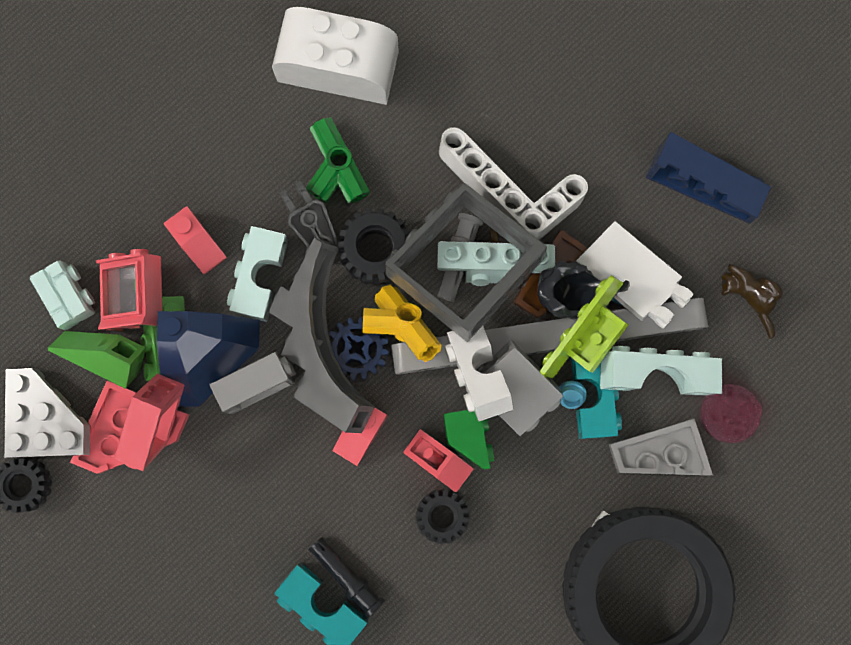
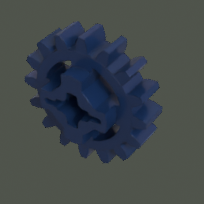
[329,317,389,381]

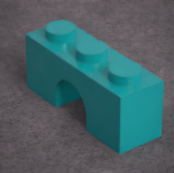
[571,358,622,439]
[274,562,369,645]

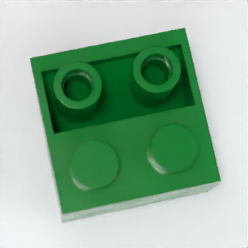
[443,410,494,470]

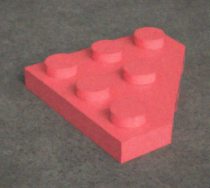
[70,381,190,474]

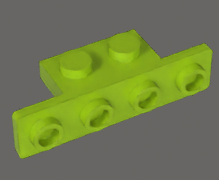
[540,275,629,378]

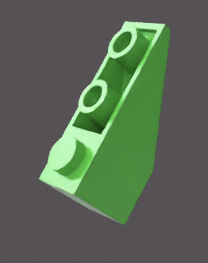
[48,331,146,389]

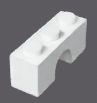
[445,326,513,422]

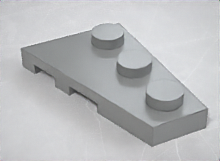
[609,419,713,475]

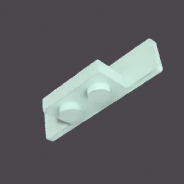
[437,241,555,286]

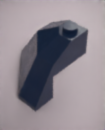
[157,311,260,407]

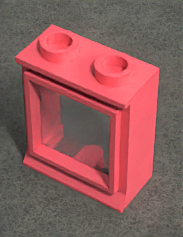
[96,249,163,332]

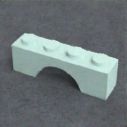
[600,346,722,396]

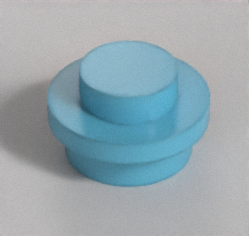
[559,381,587,409]

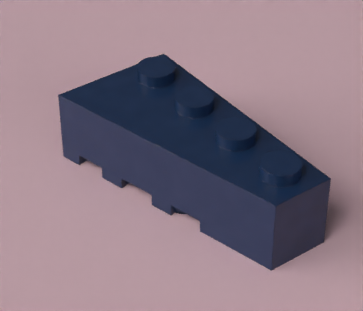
[645,132,771,224]

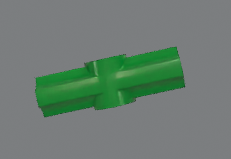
[305,117,370,205]

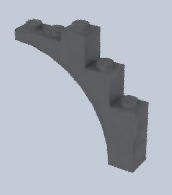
[269,238,375,433]

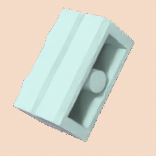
[30,260,95,330]

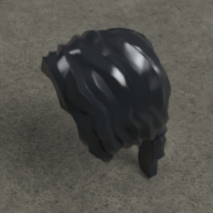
[537,261,630,319]

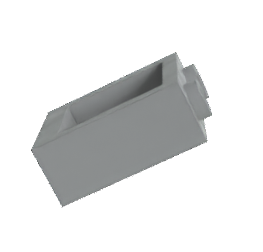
[209,352,296,414]

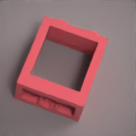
[114,373,185,471]

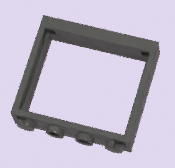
[385,183,547,342]

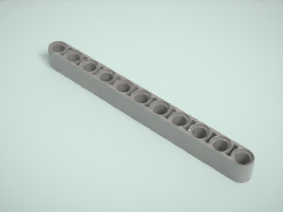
[391,298,709,375]

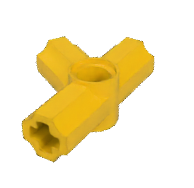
[362,284,441,362]

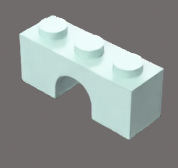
[227,226,289,322]

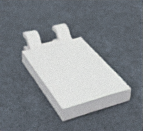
[576,221,693,329]

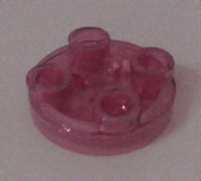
[700,384,762,443]

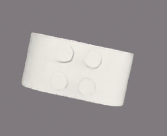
[272,7,399,105]

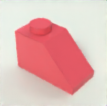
[163,206,227,275]
[332,408,388,466]
[403,429,474,493]

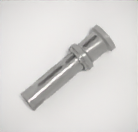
[437,213,483,302]

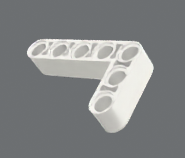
[439,128,588,240]

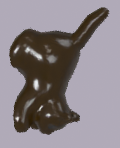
[721,264,783,339]

